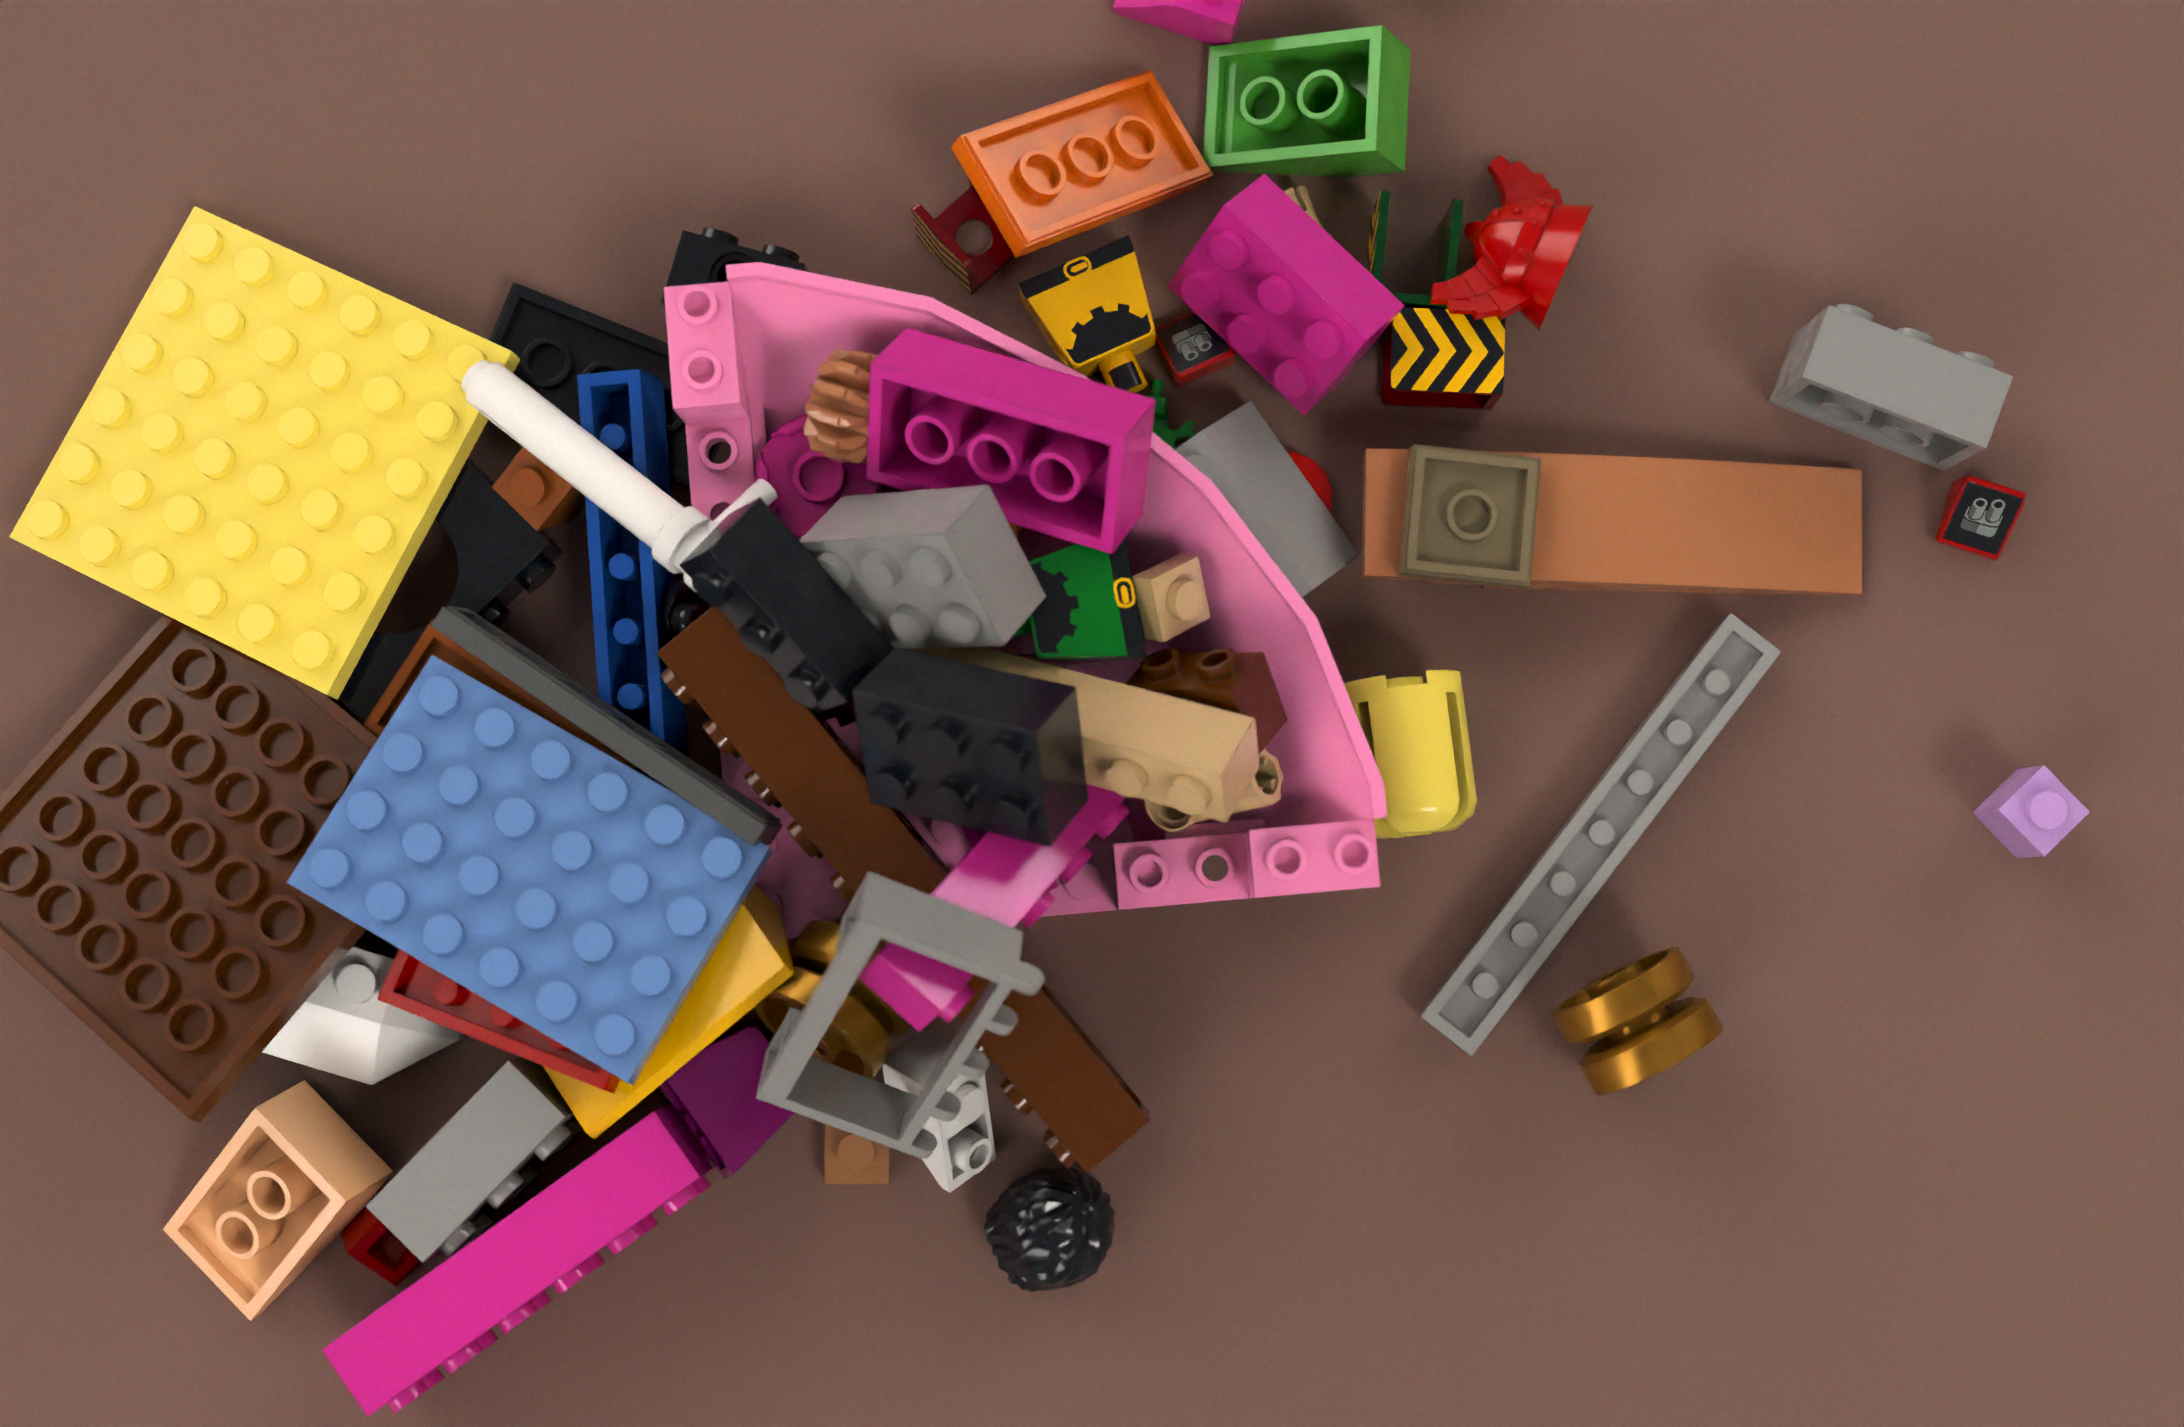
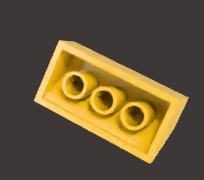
[543,885,794,1140]

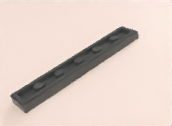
[431,605,783,846]

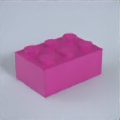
[1167,174,1405,416]

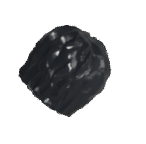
[984,1167,1115,1292]

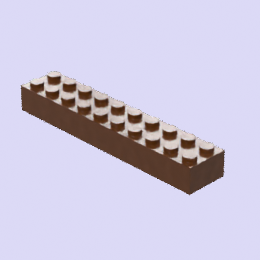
[656,606,1150,1174]

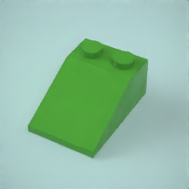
[1203,25,1411,177]

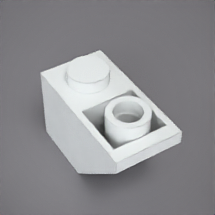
[882,1029,996,1193]

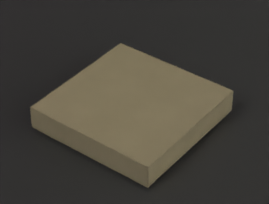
[1398,444,1541,589]

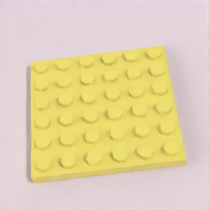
[9,206,521,700]

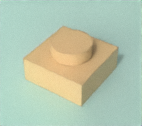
[1132,553,1211,642]

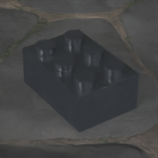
[852,648,1088,847]

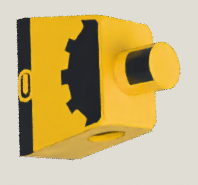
[1018,235,1156,393]

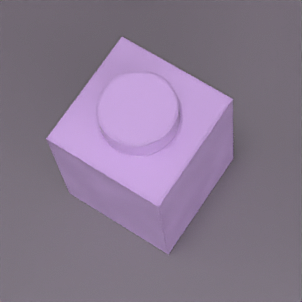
[1972,765,2090,859]

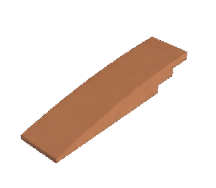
[1362,448,1862,596]

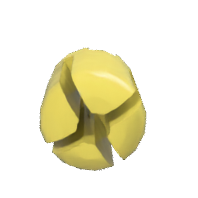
[1344,670,1477,839]

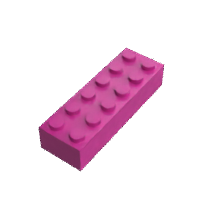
[322,1104,715,1417]

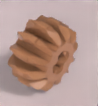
[803,349,878,464]

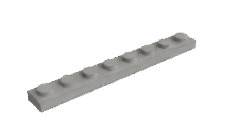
[1417,613,1782,1056]

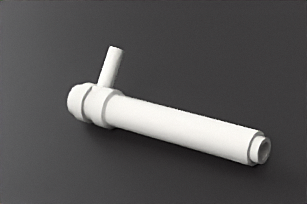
[461,360,777,592]

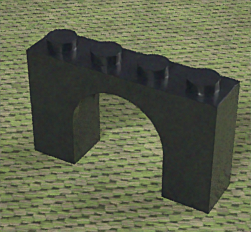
[338,457,562,724]

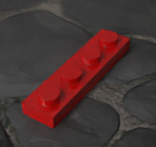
[377,949,620,1093]

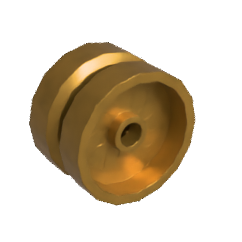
[754,920,911,1079]
[1551,946,1723,1095]

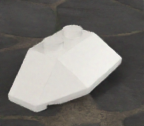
[262,941,463,1085]

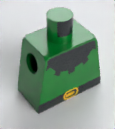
[1011,538,1147,662]

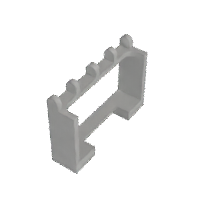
[756,871,1044,1159]

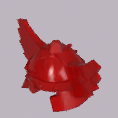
[1430,155,1593,331]

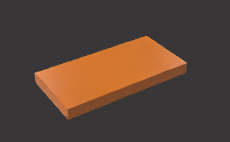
[951,70,1213,258]

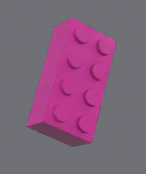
[866,328,1156,554]

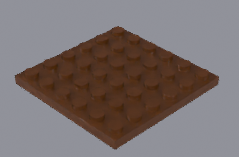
[0,614,378,1123]

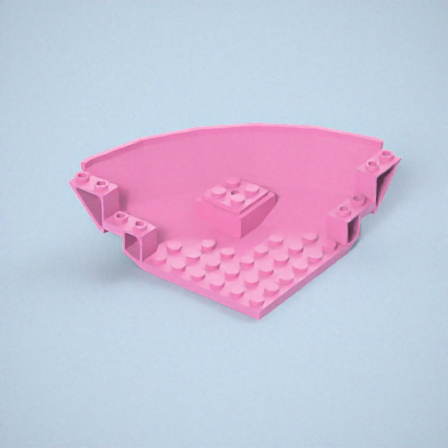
[664,262,1387,939]

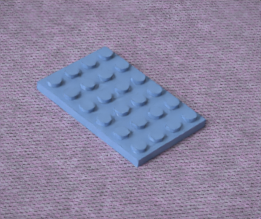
[287,655,774,1085]

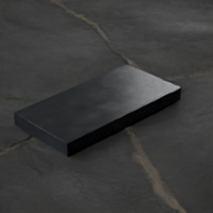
[489,282,721,489]

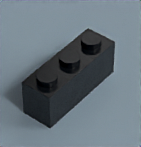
[679,497,894,714]

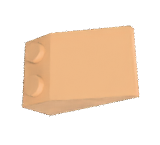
[163,1080,393,1321]

